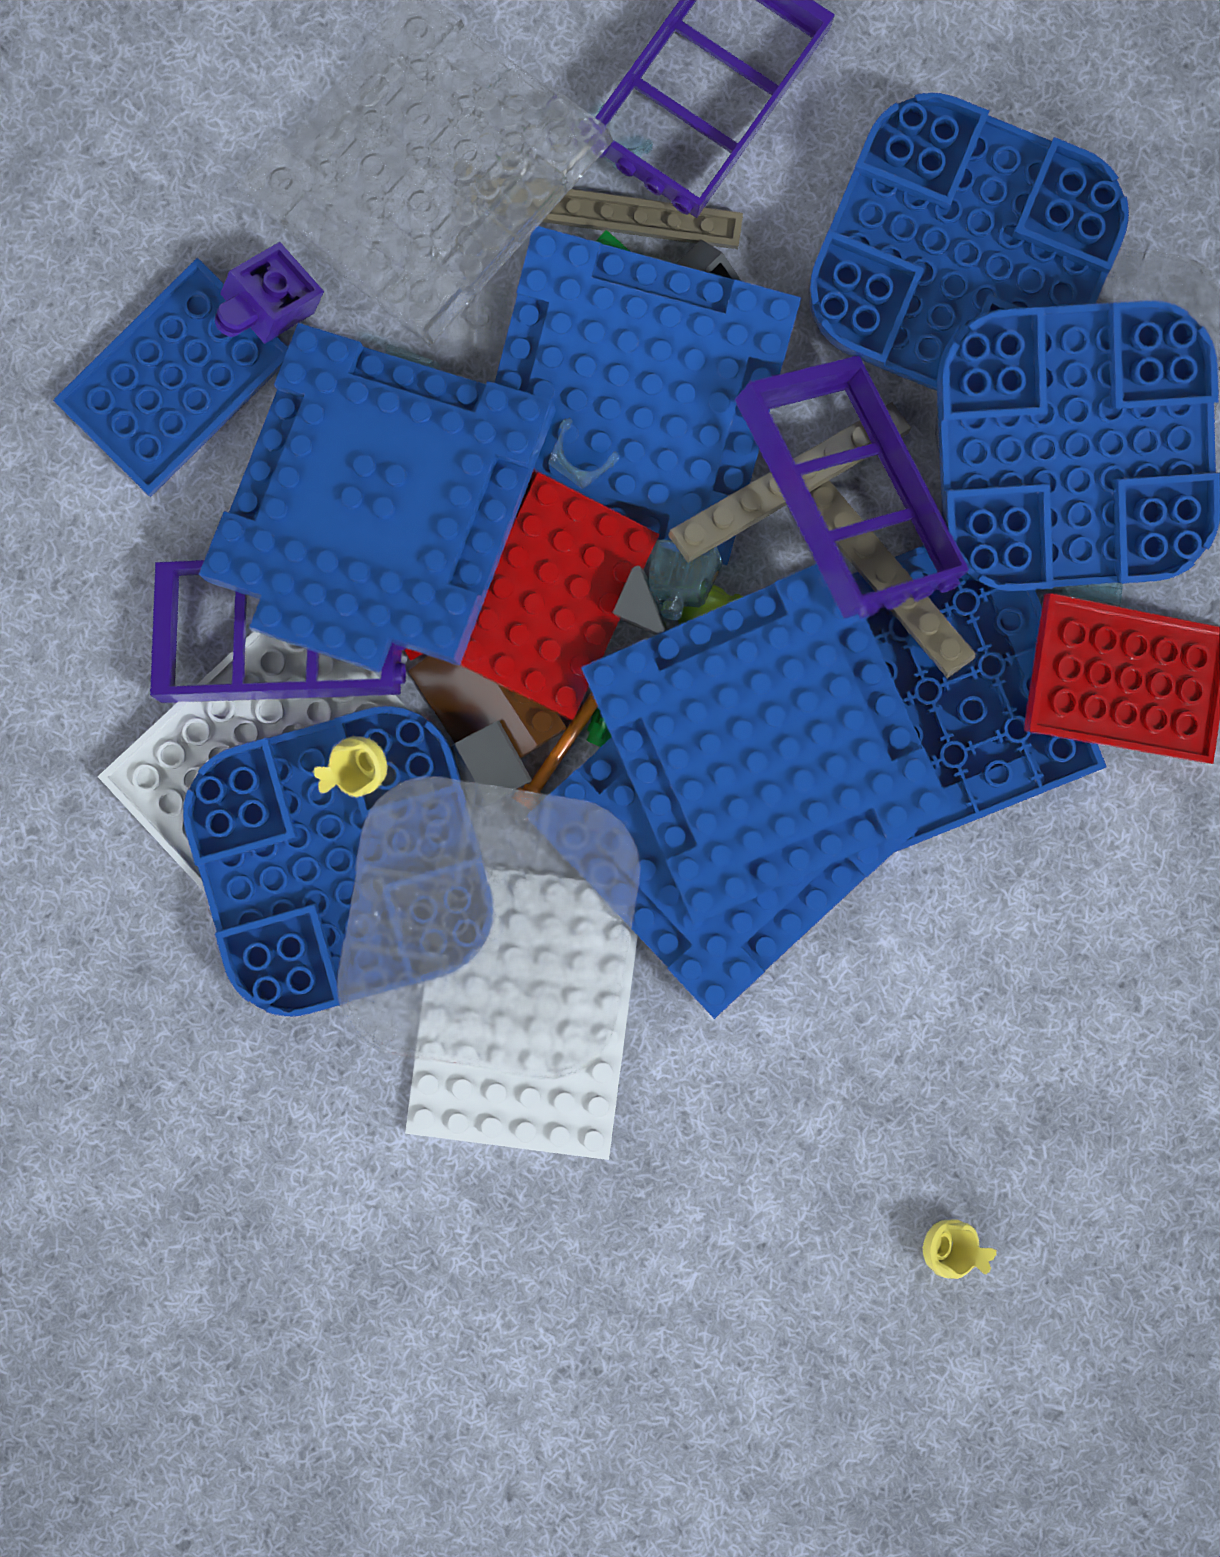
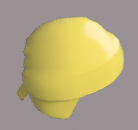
[313,736,387,797]
[923,1220,997,1279]

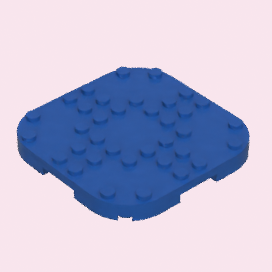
[808,93,1129,391]
[937,300,1220,591]
[183,706,495,1017]

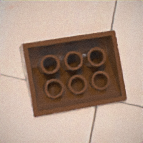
[408,656,567,759]

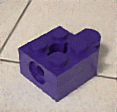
[214,242,324,344]

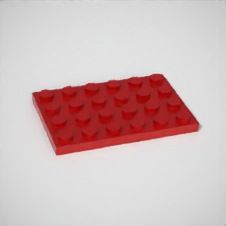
[460,472,659,720]
[1024,593,1220,764]

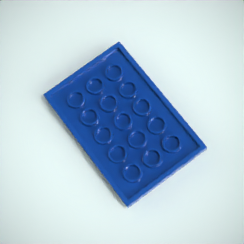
[53,257,288,497]

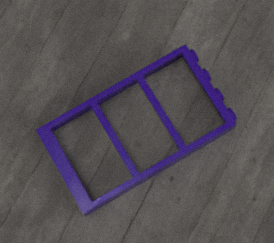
[585,0,835,218]
[735,356,969,619]
[150,560,406,703]

